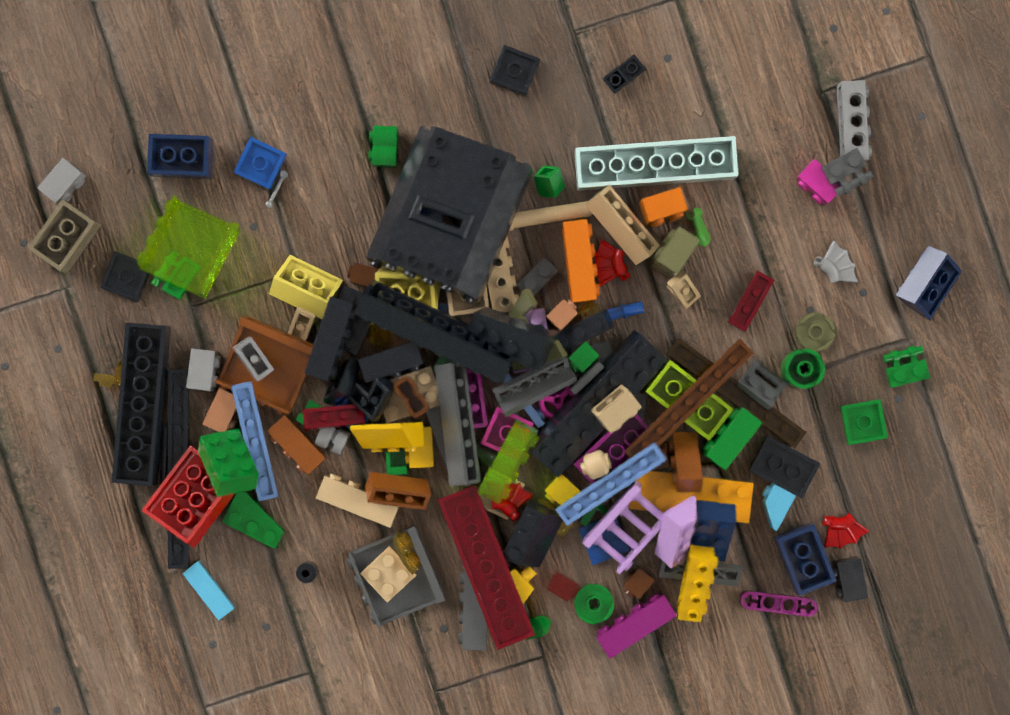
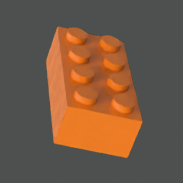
[561,219,600,304]

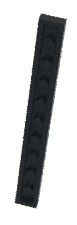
[168,369,189,569]

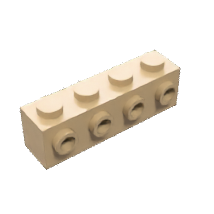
[585,185,660,265]
[488,236,518,313]
[316,473,399,528]

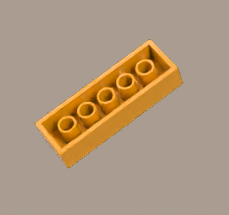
[628,470,754,523]

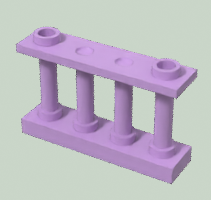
[583,480,670,574]

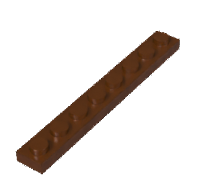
[624,339,754,458]

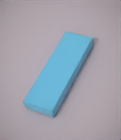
[182,560,236,621]

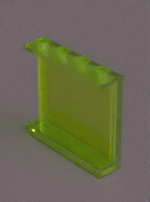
[137,195,241,299]

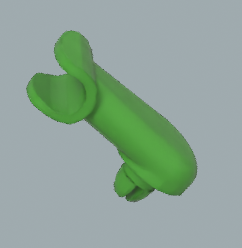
[686,208,711,247]

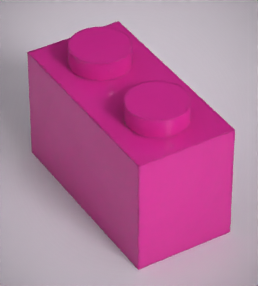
[795,159,840,205]

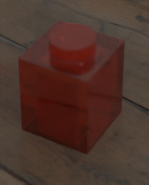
[546,570,579,602]

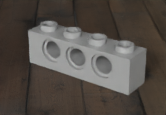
[837,80,872,162]

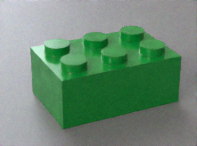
[701,407,763,471]
[198,428,259,497]

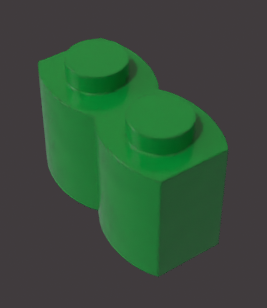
[368,126,399,168]

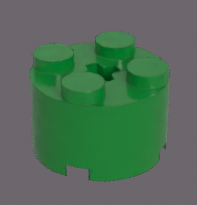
[781,349,825,389]

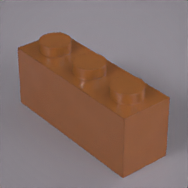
[267,414,328,475]
[668,432,703,492]
[365,472,431,510]

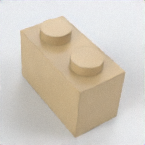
[591,385,642,433]

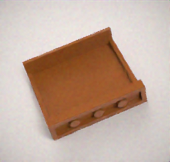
[215,315,314,415]

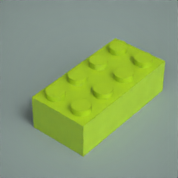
[643,360,734,441]

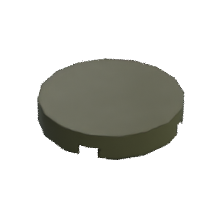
[795,313,835,352]

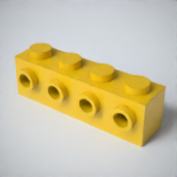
[676,545,718,622]

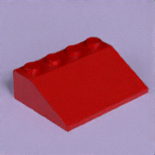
[141,445,235,548]

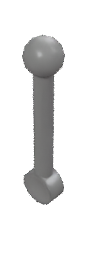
[265,170,288,208]

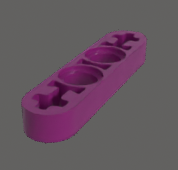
[739,590,818,617]

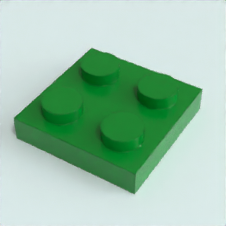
[840,399,888,445]

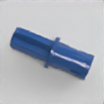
[607,301,644,320]

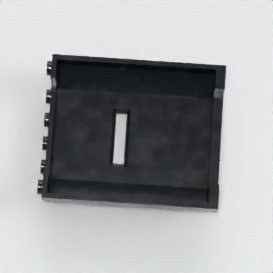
[366,126,533,304]

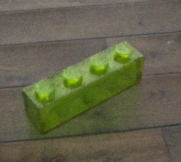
[478,419,539,504]

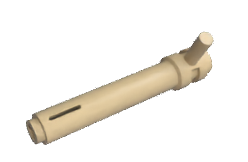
[509,201,593,231]

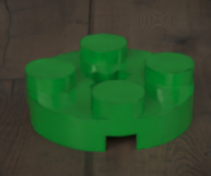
[574,583,614,624]

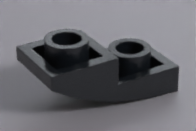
[602,54,647,94]

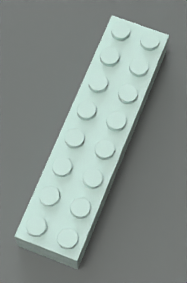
[574,136,738,191]

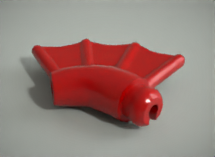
[594,239,630,286]
[486,479,533,521]
[822,513,869,549]

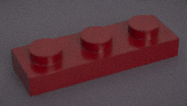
[727,270,775,332]
[302,404,365,431]

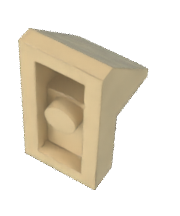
[666,270,701,309]
[288,307,317,341]

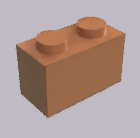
[546,299,578,331]
[203,388,237,432]

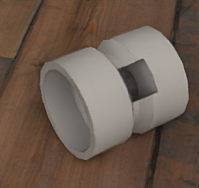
[315,427,351,456]

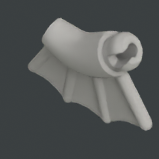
[814,241,858,283]

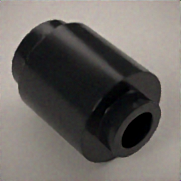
[296,561,319,583]

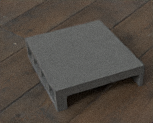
[347,524,446,628]

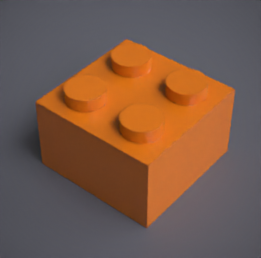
[639,187,688,228]

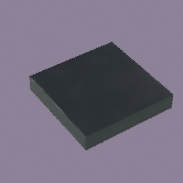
[489,45,540,97]
[100,251,153,302]

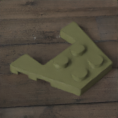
[509,289,567,371]

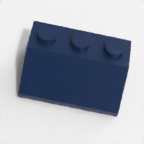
[896,246,962,320]

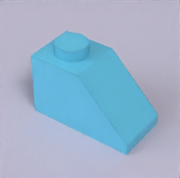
[762,483,796,531]

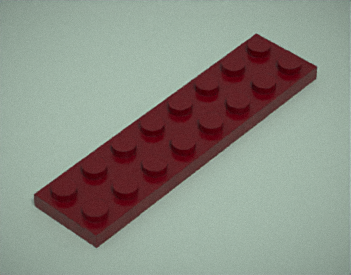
[438,485,535,650]

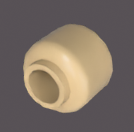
[581,450,612,480]

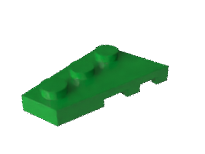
[222,491,285,549]

